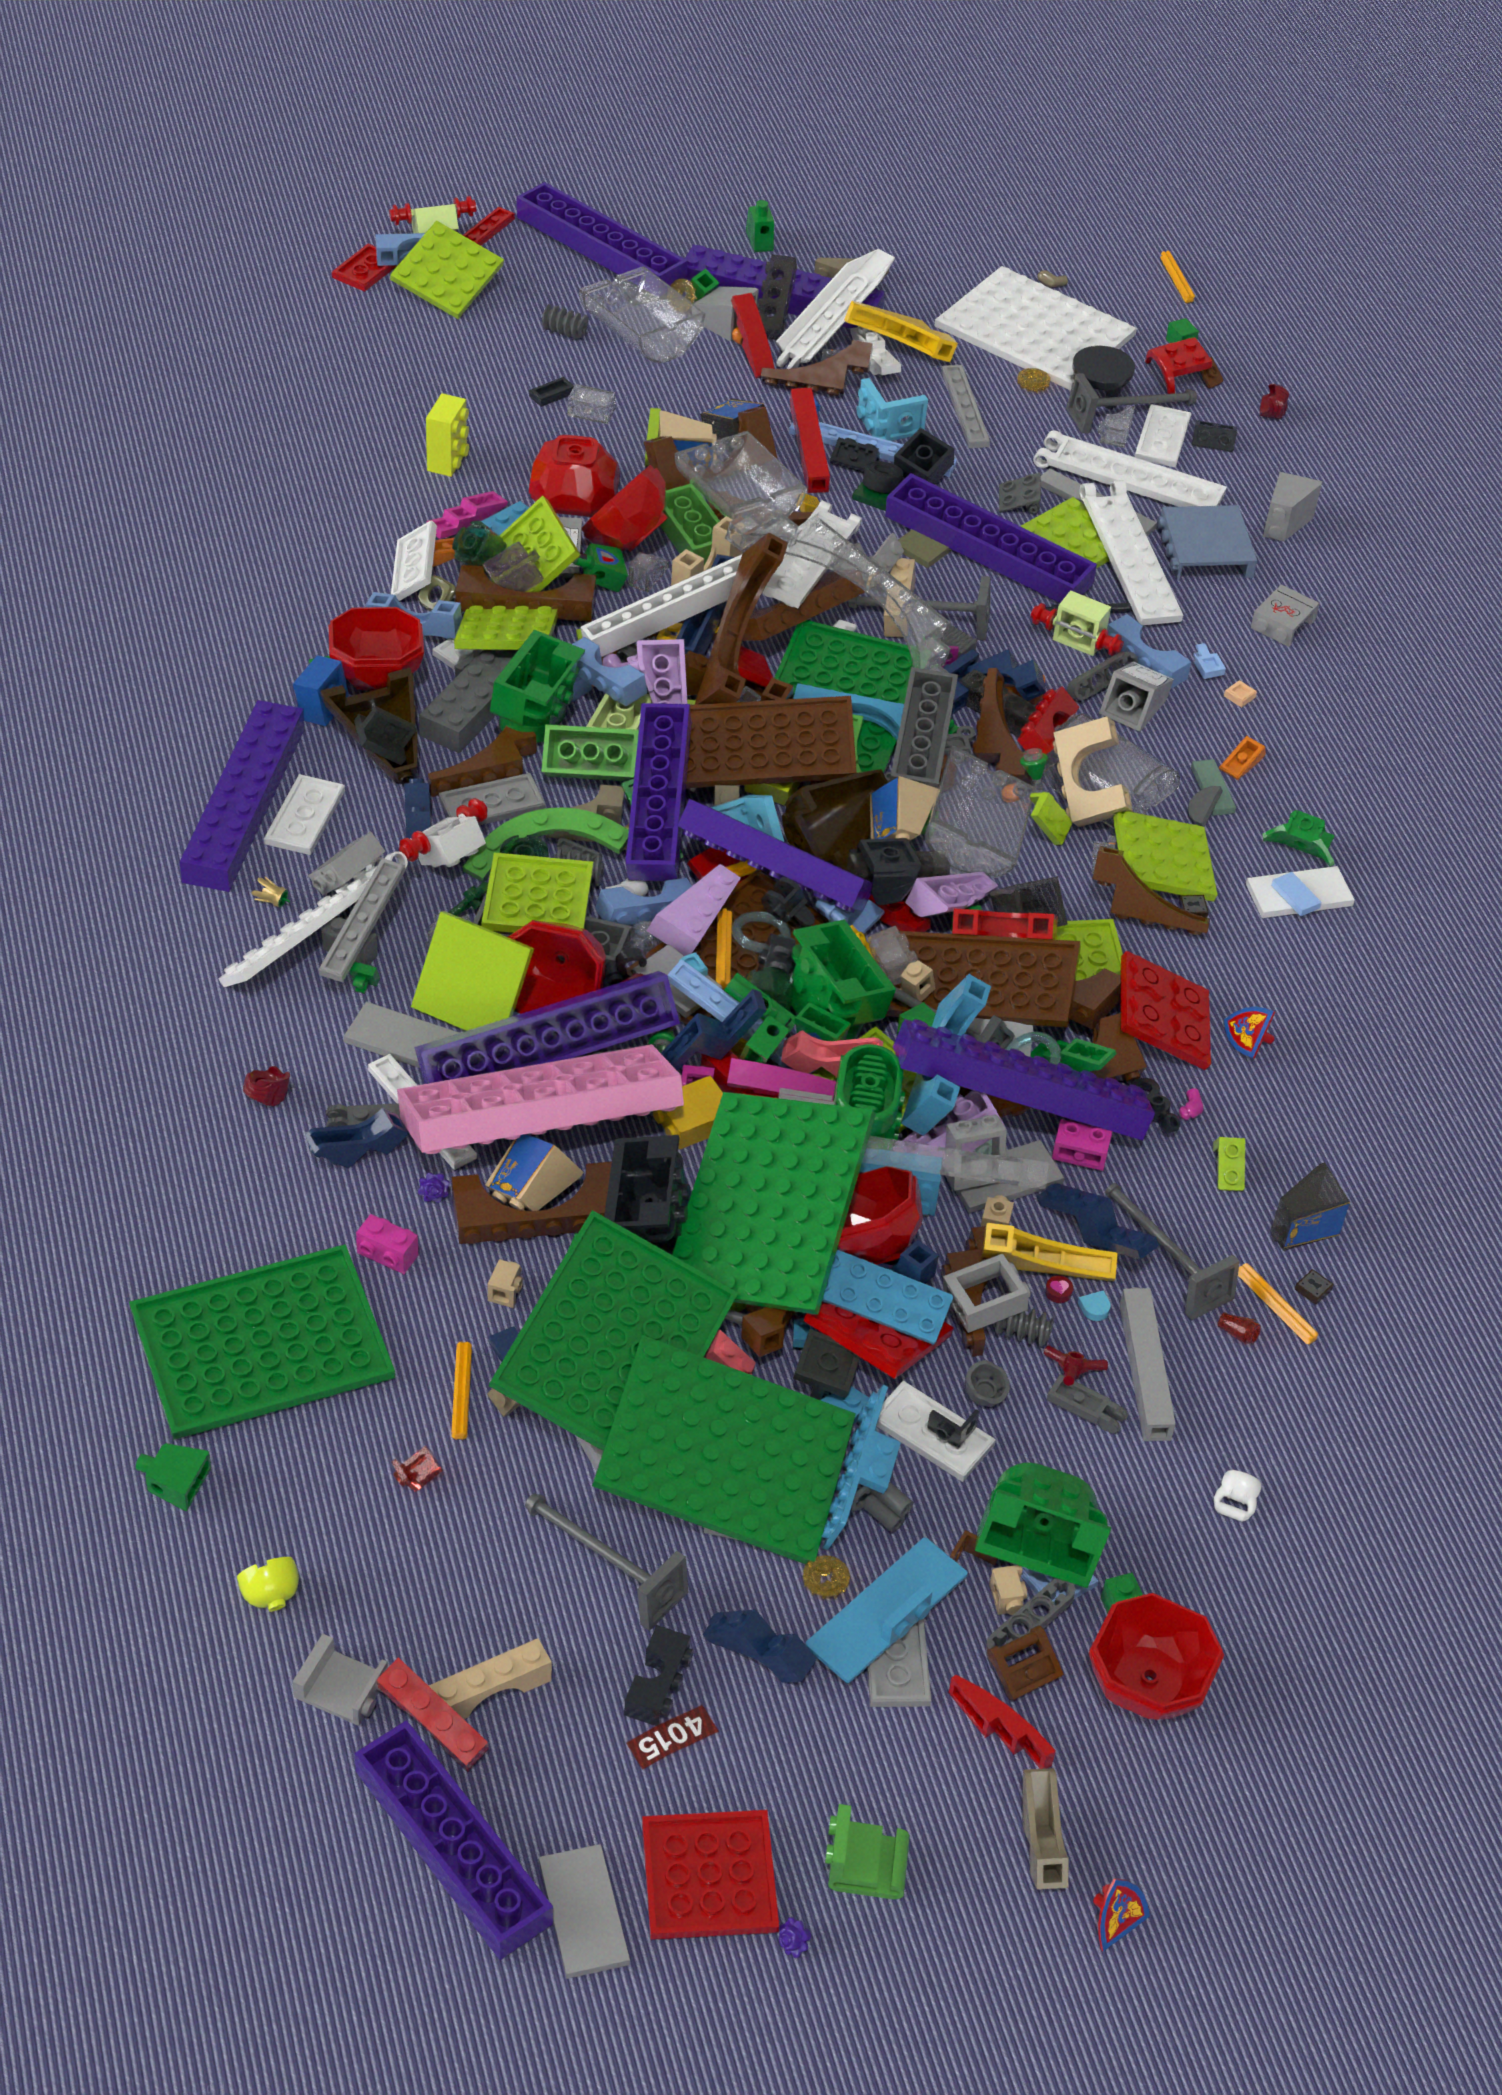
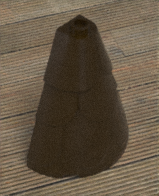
[320,668,417,785]
[782,769,888,872]

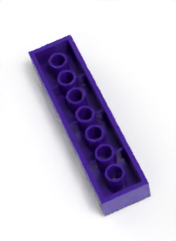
[625,703,692,881]
[677,799,872,913]
[354,1720,553,1960]

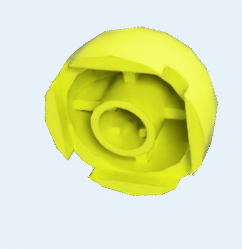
[237,1557,299,1612]

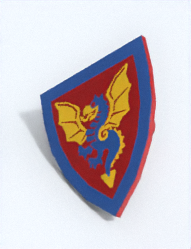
[1224,1006,1275,1059]
[1093,1878,1150,1952]

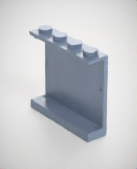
[1157,505,1257,580]

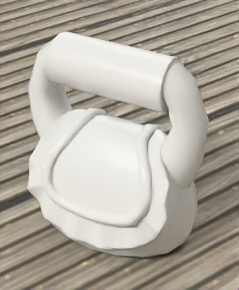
[1214,1470,1261,1522]

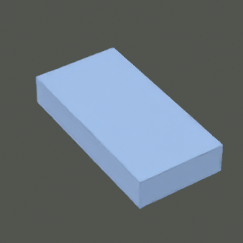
[1271,872,1322,916]

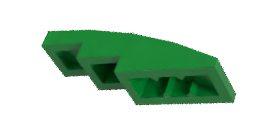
[1030,1038,1117,1072]

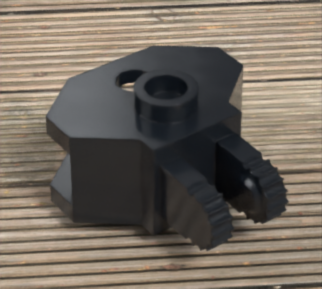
[761,877,815,929]
[756,933,796,990]

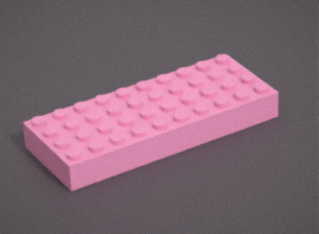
[397,1044,684,1154]

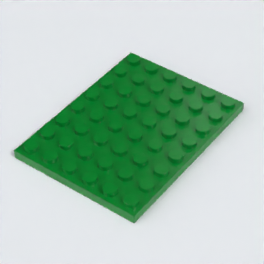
[774,620,932,774]
[672,1092,876,1315]
[488,1210,738,1451]
[129,1244,395,1440]
[592,1335,856,1567]

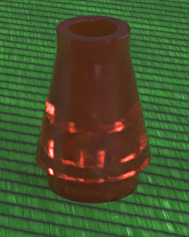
[1218,1312,1261,1345]

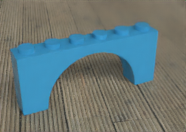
[793,684,904,741]
[901,974,991,1136]

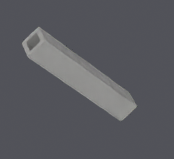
[1119,1287,1176,1441]

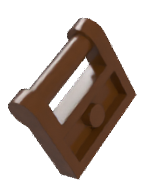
[987,1625,1064,1700]

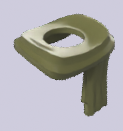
[418,575,456,611]

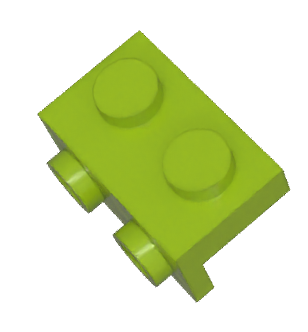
[1029,792,1072,845]

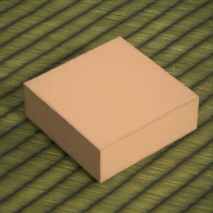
[1224,680,1257,708]

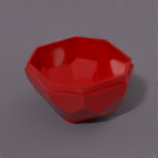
[529,435,620,517]
[582,465,668,552]
[328,607,424,690]
[508,920,606,1014]
[837,1166,923,1265]
[1089,1593,1224,1720]

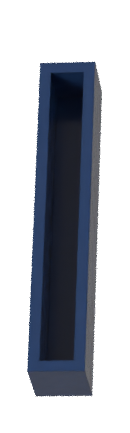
[676,554,735,656]

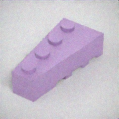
[646,864,741,956]
[894,1090,1007,1167]

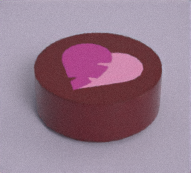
[1045,1276,1073,1303]

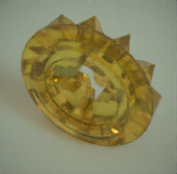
[668,279,697,312]
[1017,368,1050,392]
[802,1555,850,1600]

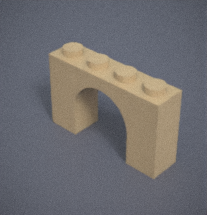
[671,516,744,586]
[1053,716,1133,827]

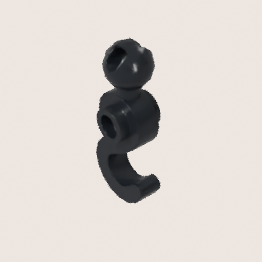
[603,948,647,988]
[1130,1078,1181,1133]

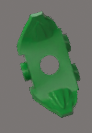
[1262,810,1335,867]

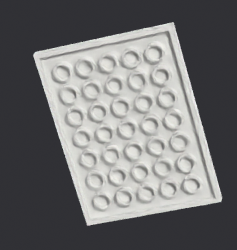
[935,266,1137,390]

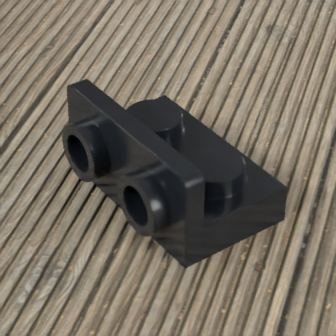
[1192,420,1237,452]
[830,437,880,472]

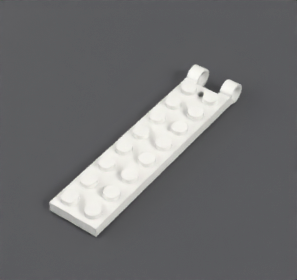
[1033,431,1227,507]
[1080,480,1183,625]
[762,500,862,608]
[219,852,408,987]

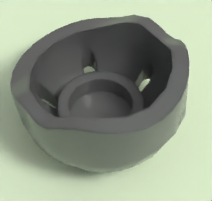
[964,1360,1010,1407]

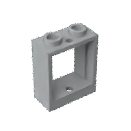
[308,831,386,895]
[945,1115,1006,1191]
[943,1254,1030,1333]

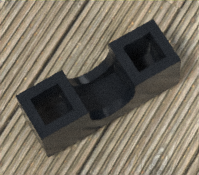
[624,1625,694,1727]

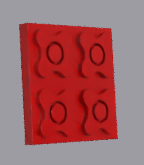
[1121,951,1211,1070]
[804,1301,954,1379]
[642,1810,779,1940]

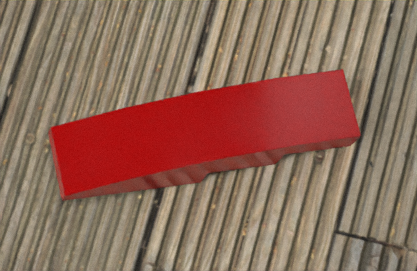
[731,293,775,378]
[865,879,931,932]
[948,1674,1056,1769]

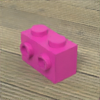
[1052,1119,1112,1171]
[356,1214,418,1274]

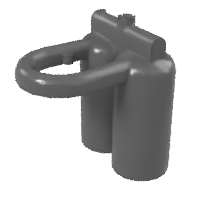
[851,1481,914,1533]

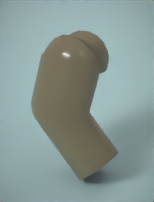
[1037,270,1068,288]

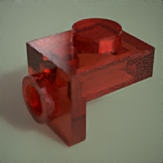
[391,1446,443,1492]

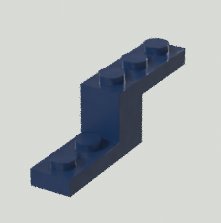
[939,649,980,716]
[661,989,767,1071]
[1037,1183,1159,1260]

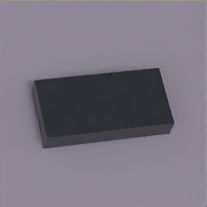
[529,377,576,407]

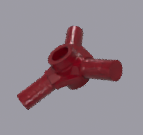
[1043,1345,1108,1386]

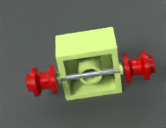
[389,196,476,233]
[1030,590,1124,656]

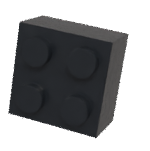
[894,427,955,485]

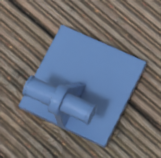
[815,899,885,934]

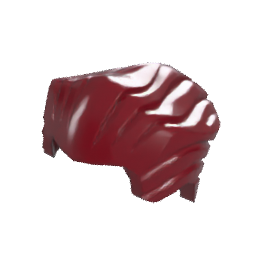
[1259,384,1290,419]
[243,1066,290,1106]

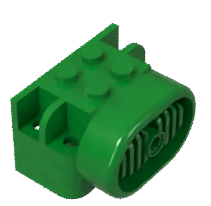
[490,630,585,744]
[788,919,896,1040]
[833,1044,905,1151]
[975,1462,1111,1588]

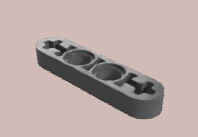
[1067,651,1138,700]
[986,1578,1075,1661]

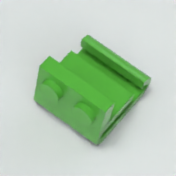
[825,1804,910,1899]

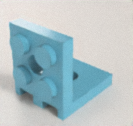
[856,378,928,441]
[705,795,784,849]

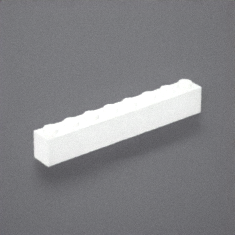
[581,554,742,657]

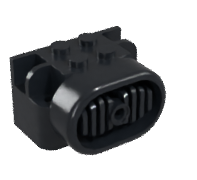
[604,1135,691,1255]

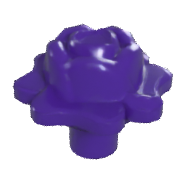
[418,1172,450,1203]
[779,1917,811,1958]

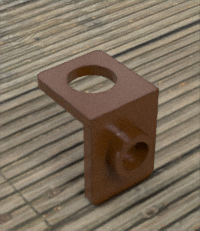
[1200,356,1224,389]
[950,1530,998,1565]

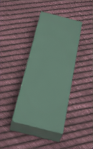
[1191,759,1236,816]

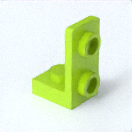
[1213,1137,1245,1191]

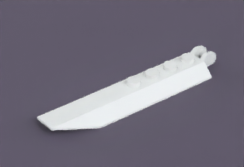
[776,249,895,369]

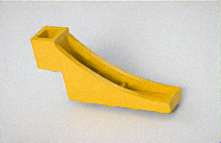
[844,301,958,362]
[982,1223,1118,1281]

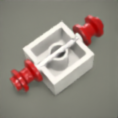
[399,798,488,867]

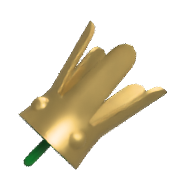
[251,877,290,908]

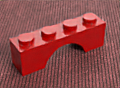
[1017,686,1079,761]
[952,908,1058,940]
[376,1657,489,1772]

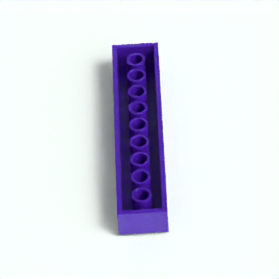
[516,182,688,297]
[679,244,885,329]
[885,473,1097,603]
[180,700,305,892]
[414,971,680,1084]
[893,1019,1155,1140]

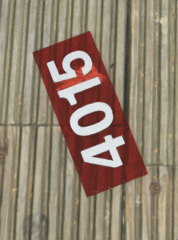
[626,1705,719,1770]

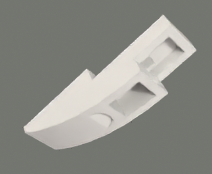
[851,326,901,375]

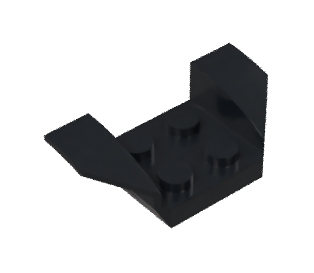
[849,838,921,905]

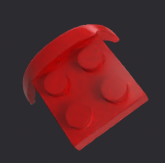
[1145,337,1213,394]

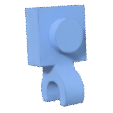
[1193,643,1226,679]

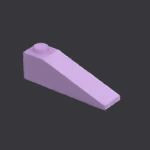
[636,639,687,704]
[905,872,998,917]

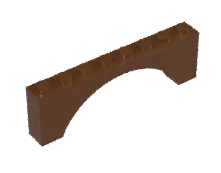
[694,532,788,705]
[957,1013,1147,1119]

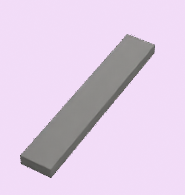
[941,365,990,448]
[1041,469,1157,536]
[318,858,405,982]

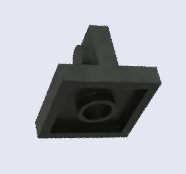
[354,706,416,766]
[793,1329,860,1400]

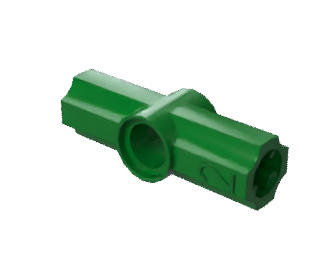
[724,972,796,1032]

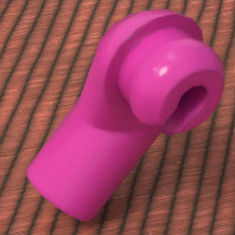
[1179,1088,1203,1120]

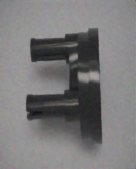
[1072,345,1135,410]

